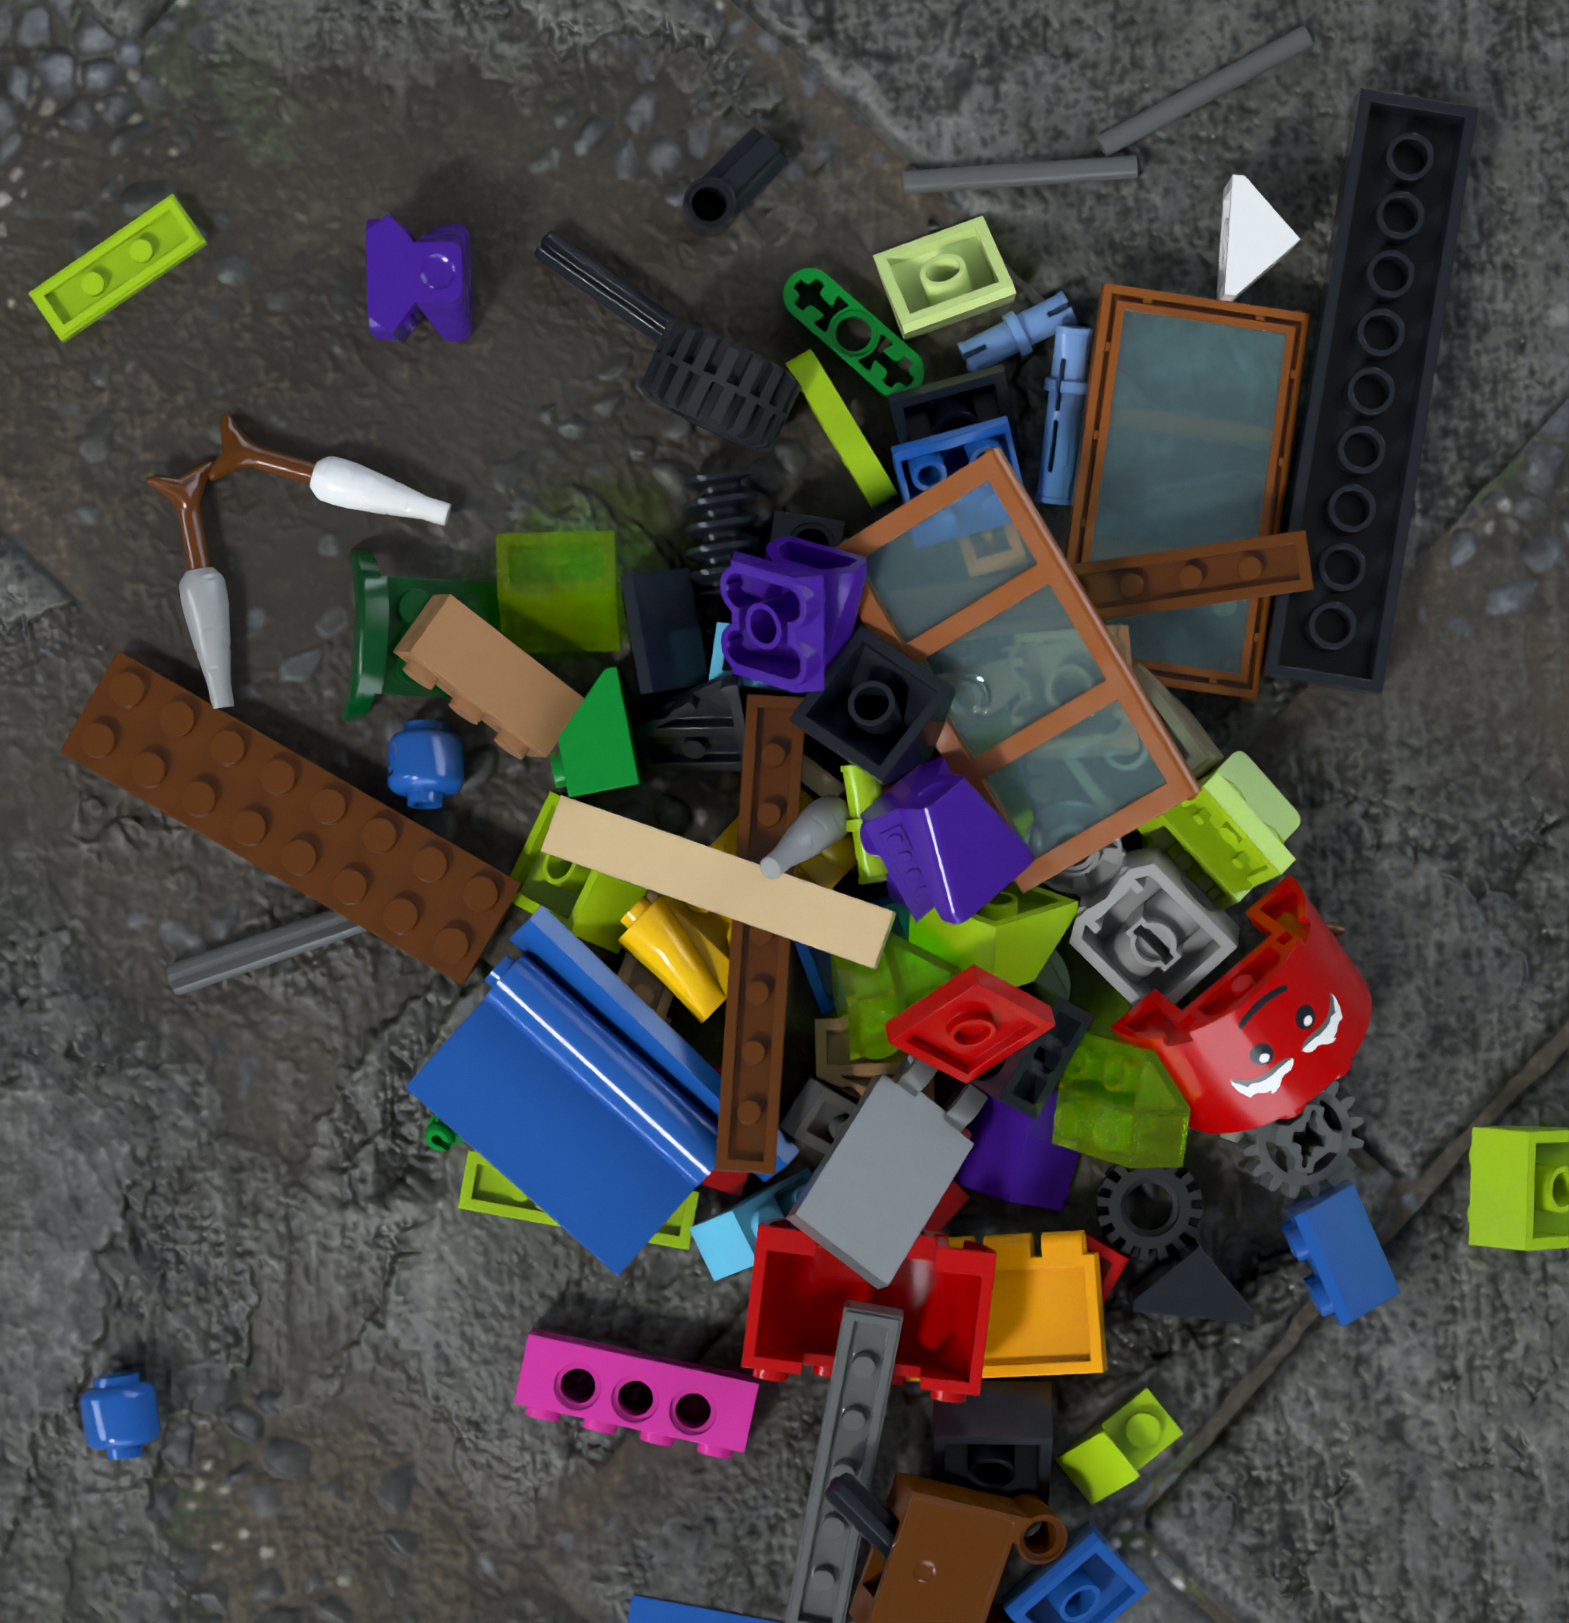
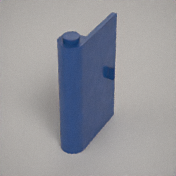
[405,953,718,1276]

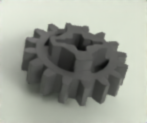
[1235,1080,1364,1199]

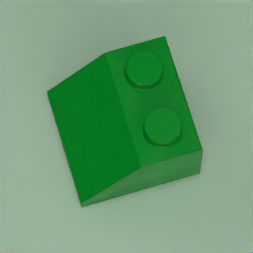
[550,667,644,797]

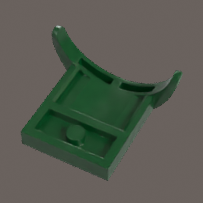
[341,548,501,722]

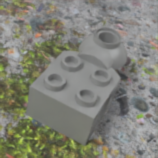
[1026,799,1240,1006]

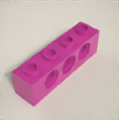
[514,1328,760,1459]

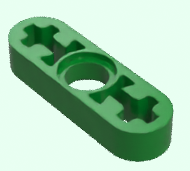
[783,268,924,398]

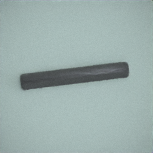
[167,909,367,995]

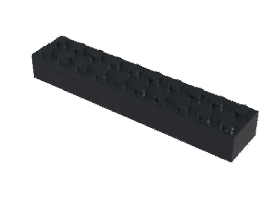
[1261,88,1479,695]

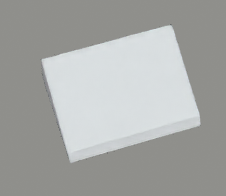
[1216,175,1300,302]

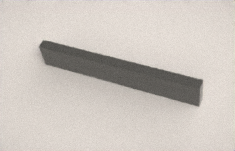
[785,1299,904,1623]

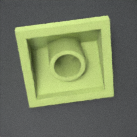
[873,215,1016,342]

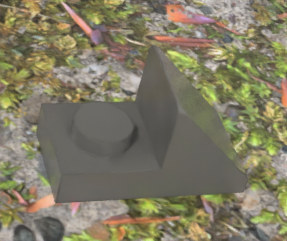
[779,1077,858,1154]

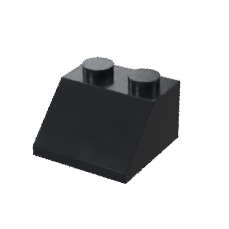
[932,1379,1053,1507]

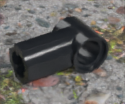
[682,127,789,238]

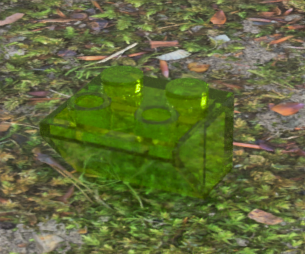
[496,530,621,654]
[831,932,962,1060]
[1051,1031,1190,1168]

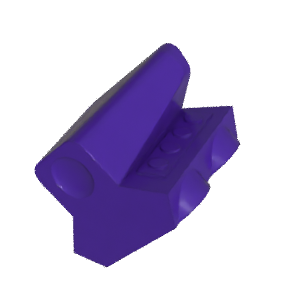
[366,214,472,344]
[720,536,867,693]
[860,756,1035,924]

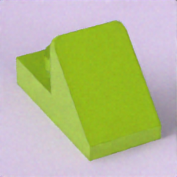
[1055,1385,1184,1505]

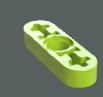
[785,349,897,509]

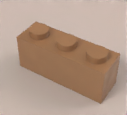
[393,594,585,760]

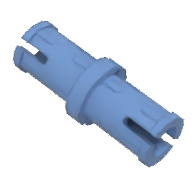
[956,291,1078,372]

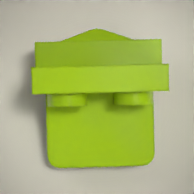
[1137,751,1301,909]

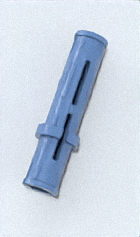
[1034,325,1093,505]

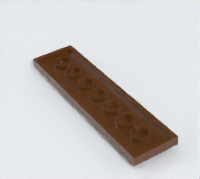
[59,651,524,986]

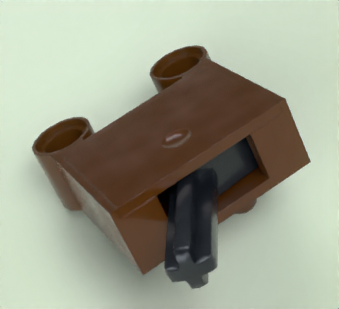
[825,1471,1068,1623]

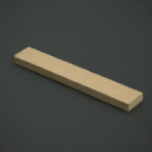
[541,795,897,970]

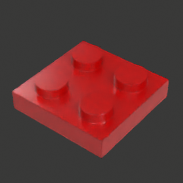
[884,964,1056,1084]

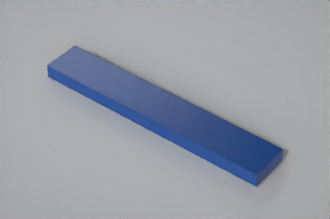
[509,906,799,1182]

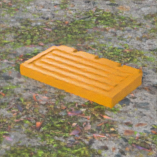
[906,1230,1108,1382]

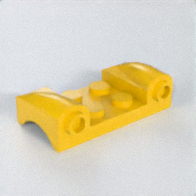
[616,787,856,1024]

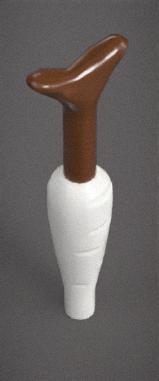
[208,413,452,526]

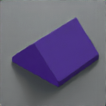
[953,1086,1093,1212]

